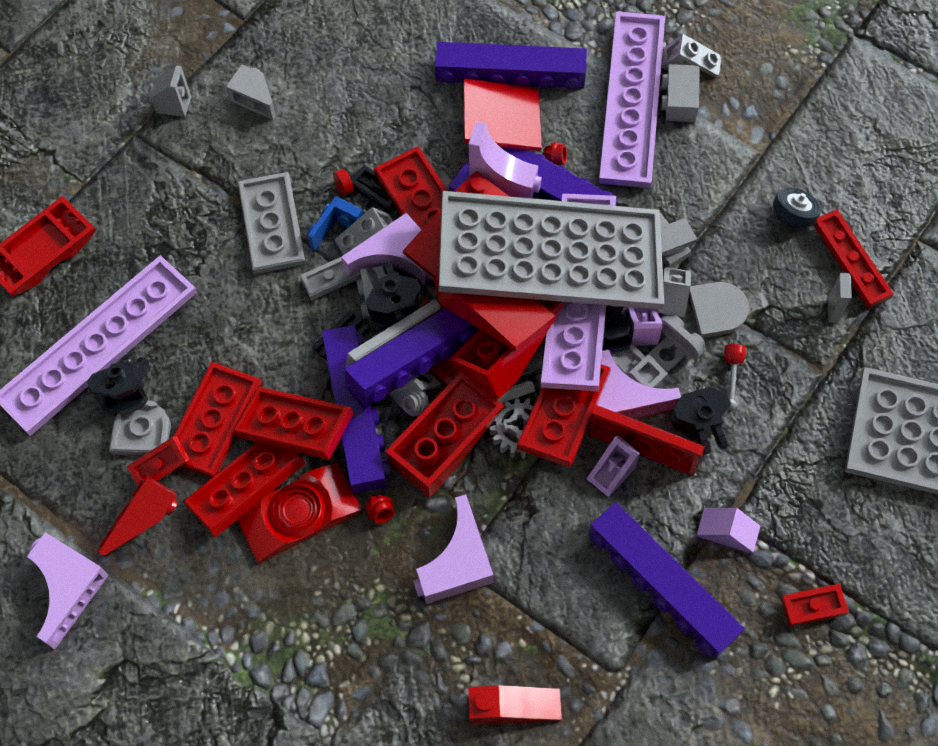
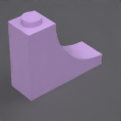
[469,121,542,199]
[342,213,434,285]
[597,350,681,419]
[413,494,493,604]
[27,533,108,649]

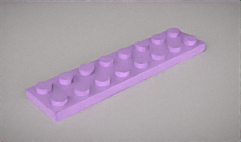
[599,12,665,188]
[541,194,616,391]
[0,255,197,436]

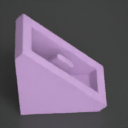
[627,307,662,346]
[587,435,640,497]
[696,508,760,554]

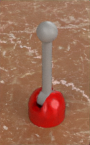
[724,344,747,410]

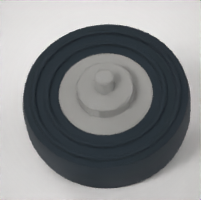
[773,187,821,228]

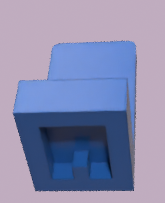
[307,196,363,250]

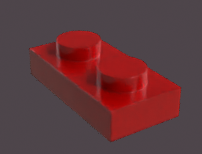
[127,436,191,485]
[780,584,849,627]

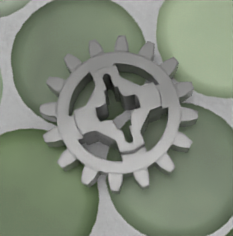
[490,397,533,459]

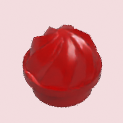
[542,142,567,166]
[366,494,395,524]

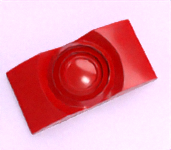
[0,196,96,296]
[237,463,363,564]

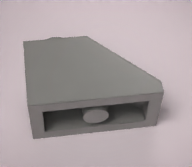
[226,65,276,120]
[149,66,191,117]
[657,267,691,317]

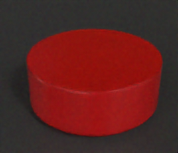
[333,169,353,196]

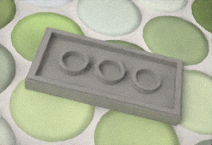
[238,172,306,274]

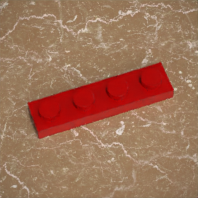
[813,209,894,309]

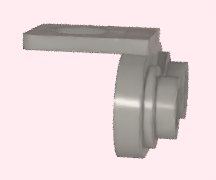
[649,315,705,372]
[389,371,441,416]

